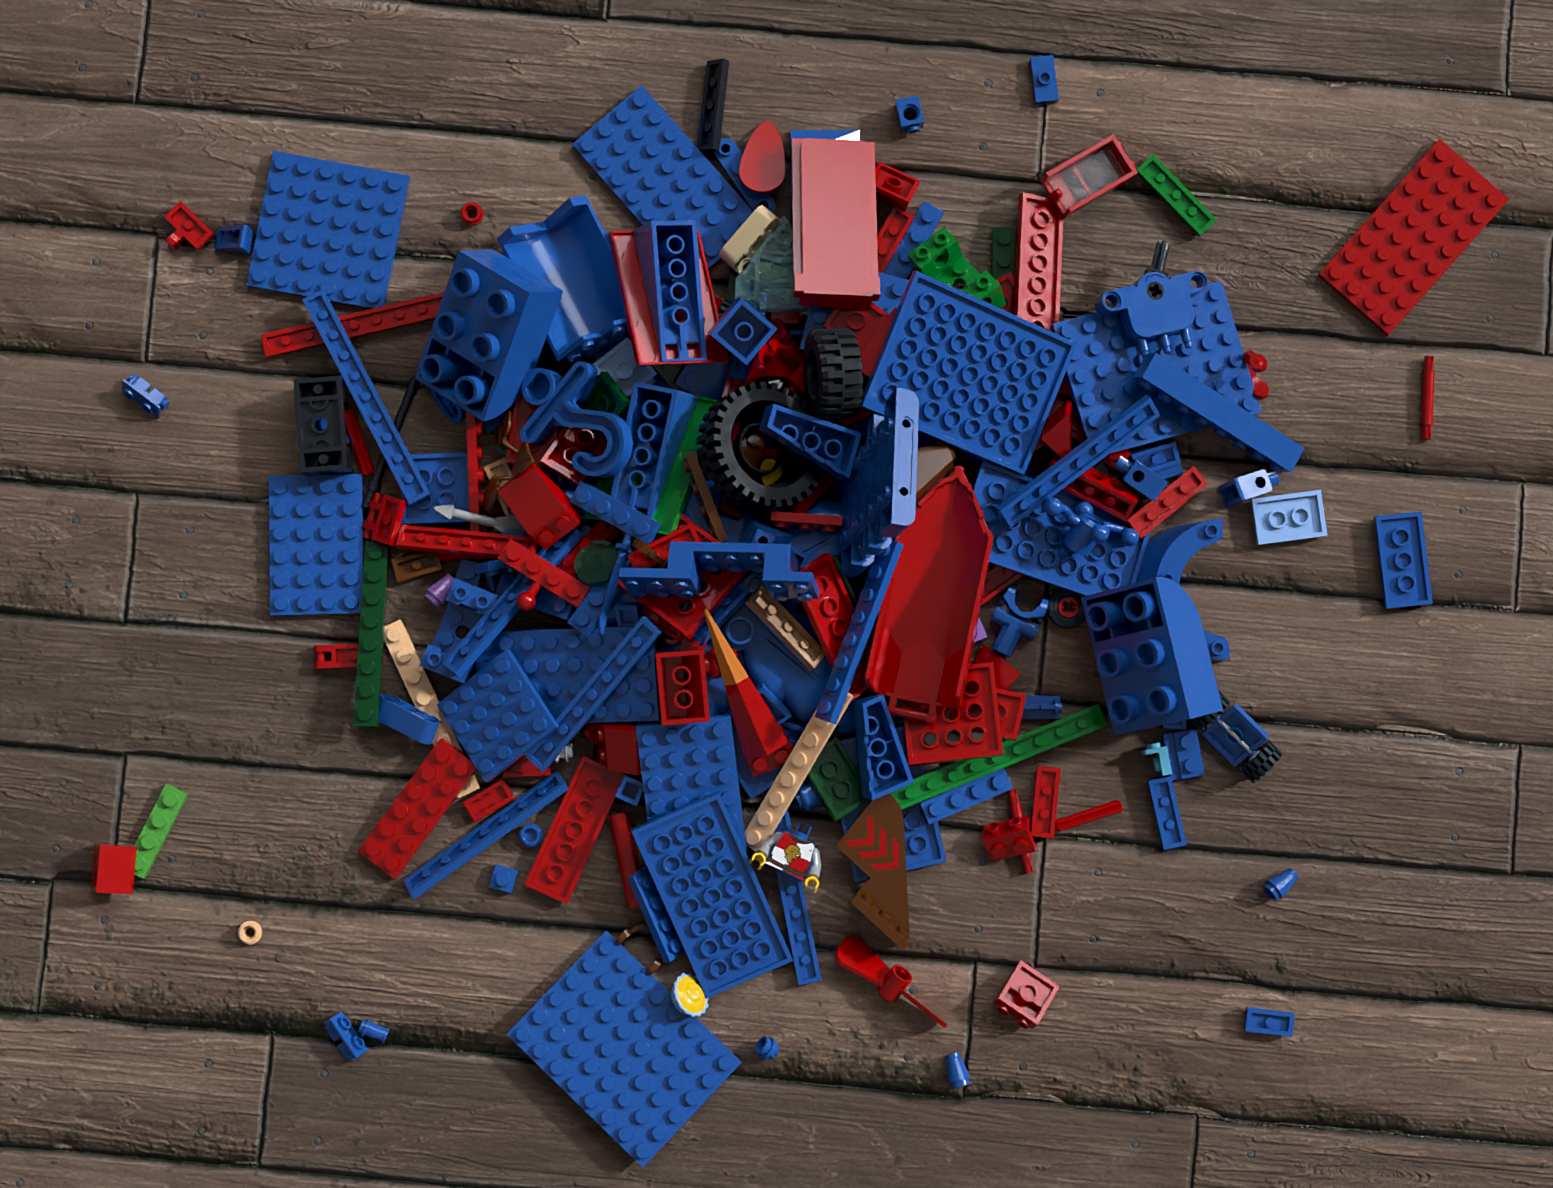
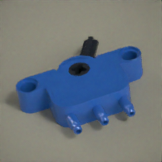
[1095,241,1208,359]

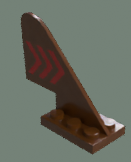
[836,793,910,951]

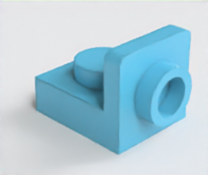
[1141,742,1172,776]

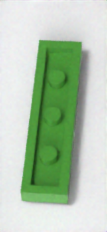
[134,784,189,879]

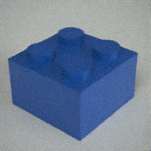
[708,296,777,365]

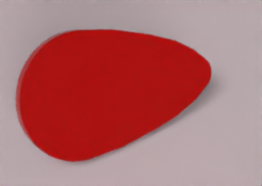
[739,121,785,193]

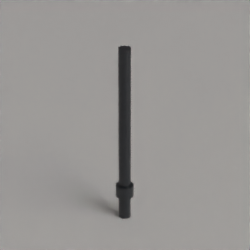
[361,377,420,509]

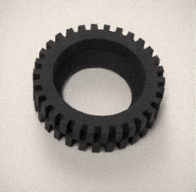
[696,382,824,516]

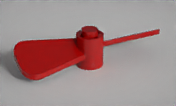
[835,935,948,1028]

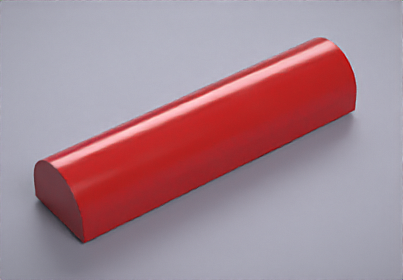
[609,812,641,909]

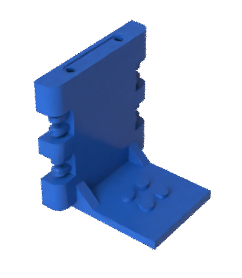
[838,387,919,577]

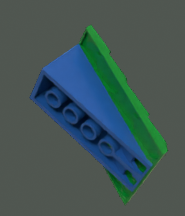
[584,382,718,535]

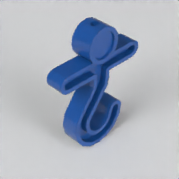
[520,361,633,478]

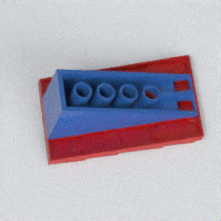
[608,220,729,366]

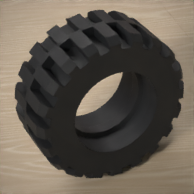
[803,328,863,420]

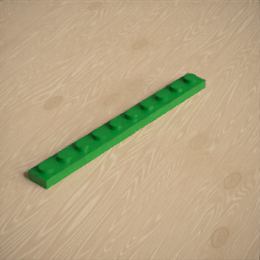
[890,704,1107,810]

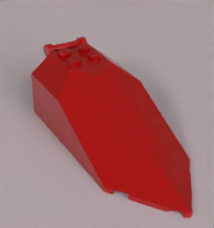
[865,466,993,726]

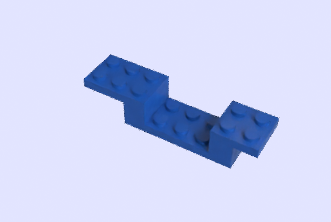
[619,541,820,601]

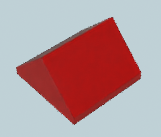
[875,161,920,211]
[1041,400,1072,458]
[90,843,137,894]

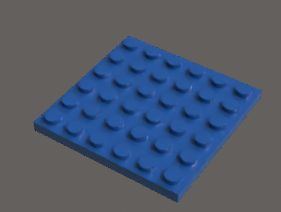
[246,151,410,309]

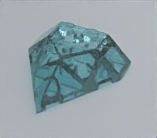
[735,215,819,312]

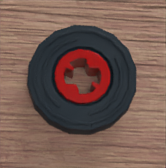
[1047,588,1086,629]

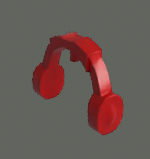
[1242,349,1269,400]

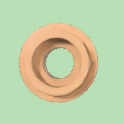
[238,921,262,945]

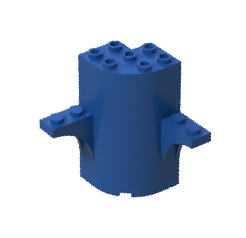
[497,195,630,362]

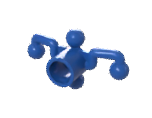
[1044,496,1139,556]

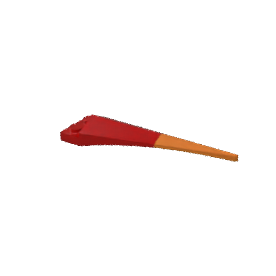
[704,608,793,777]

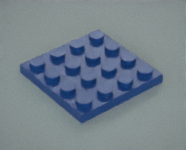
[437,650,560,782]

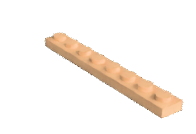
[384,619,480,798]
[745,692,854,852]

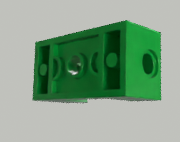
[907,227,1006,308]

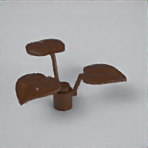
[483,408,547,517]

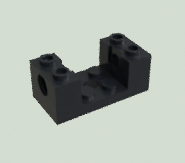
[293,376,353,477]

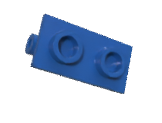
[122,374,170,419]
[1022,695,1062,719]
[324,1011,368,1062]

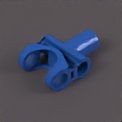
[990,583,1049,658]

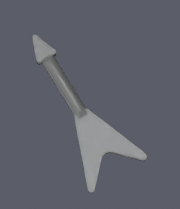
[433,504,539,554]

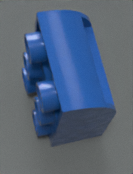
[415,249,563,422]
[1081,577,1223,735]

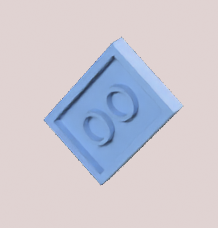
[1250,490,1328,545]

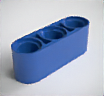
[379,694,440,744]

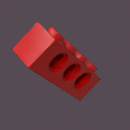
[1046,452,1140,521]

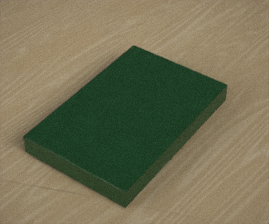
[806,737,869,822]

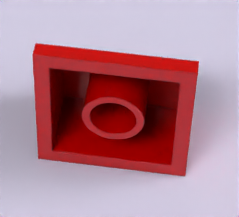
[595,722,641,775]

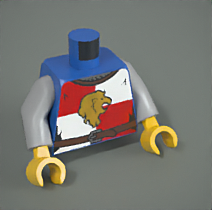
[749,821,821,893]

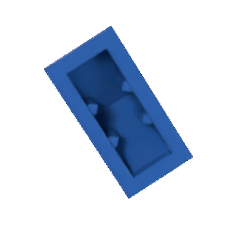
[215,224,254,255]

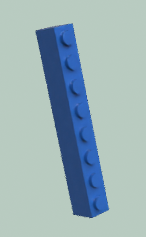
[1133,353,1305,474]

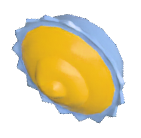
[671,973,709,1017]

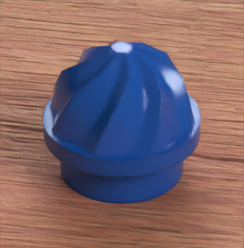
[754,1036,779,1061]

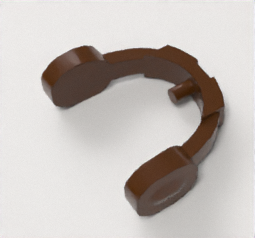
[632,537,668,569]
[615,924,663,975]

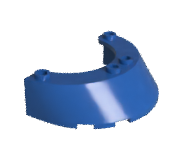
[1135,519,1230,662]

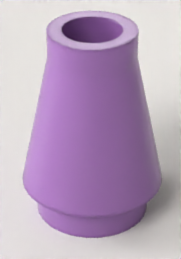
[424,573,454,608]

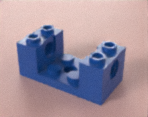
[419,578,500,683]

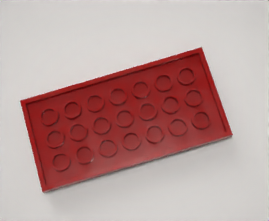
[1317,139,1509,336]

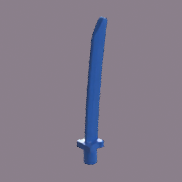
[598,534,634,634]

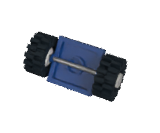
[1189,690,1283,783]

